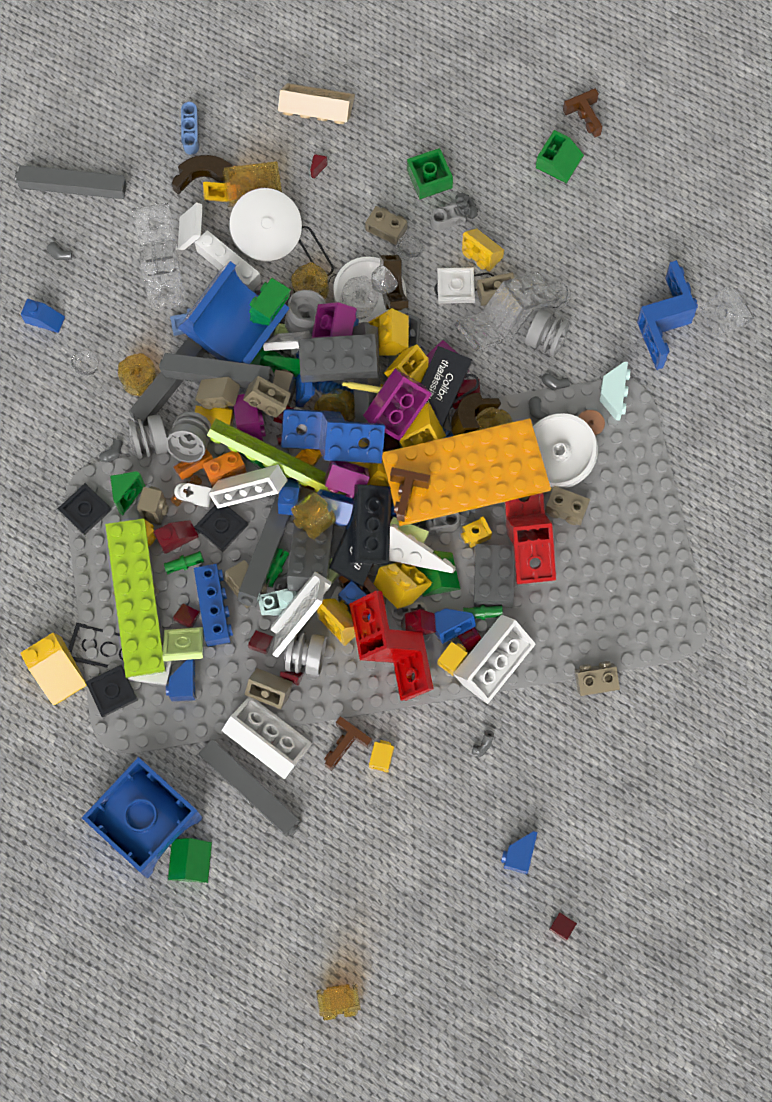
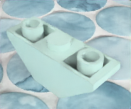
[599,362,630,421]
[259,588,299,616]

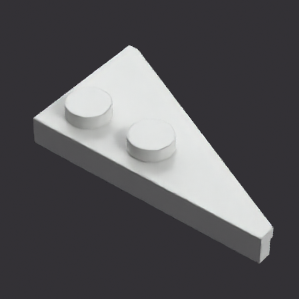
[389,524,456,573]

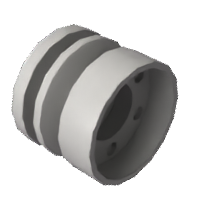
[285,290,326,337]
[525,309,570,357]
[166,412,211,463]
[128,414,168,460]
[284,632,326,677]

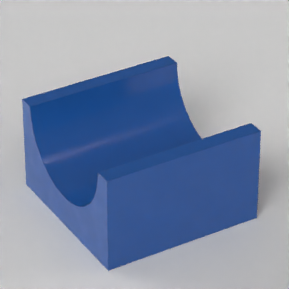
[178,261,289,364]
[82,757,203,879]

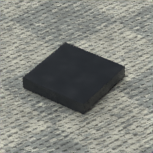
[57,483,112,535]
[194,505,249,552]
[86,665,138,718]

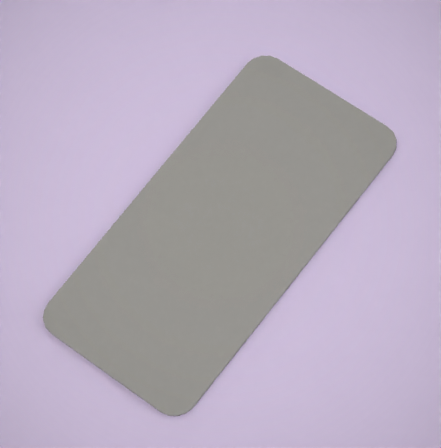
[65,380,707,753]

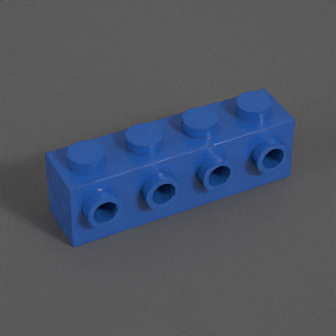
[194,564,233,646]

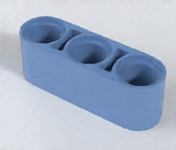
[181,102,199,155]

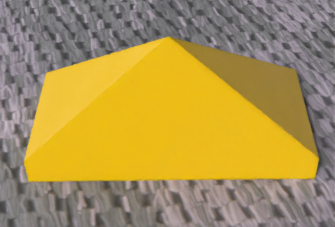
[203,181,237,203]

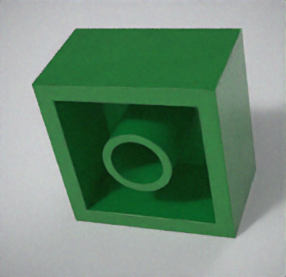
[407,148,453,200]

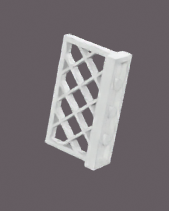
[270,572,331,657]

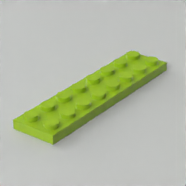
[207,419,346,495]
[105,518,166,678]

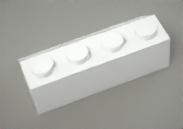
[453,615,536,704]
[221,697,313,779]

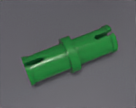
[265,548,289,588]
[164,551,204,575]
[463,605,503,620]

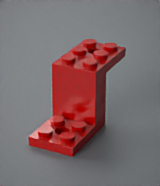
[504,493,556,584]
[349,591,434,701]

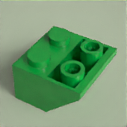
[536,130,584,184]
[249,278,291,326]

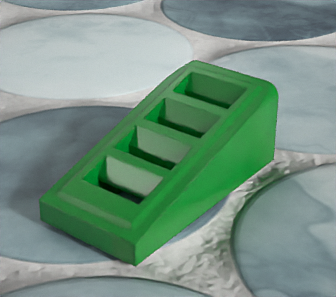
[260,355,300,377]

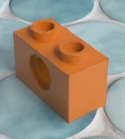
[202,451,247,488]

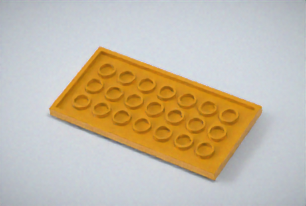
[382,418,551,526]

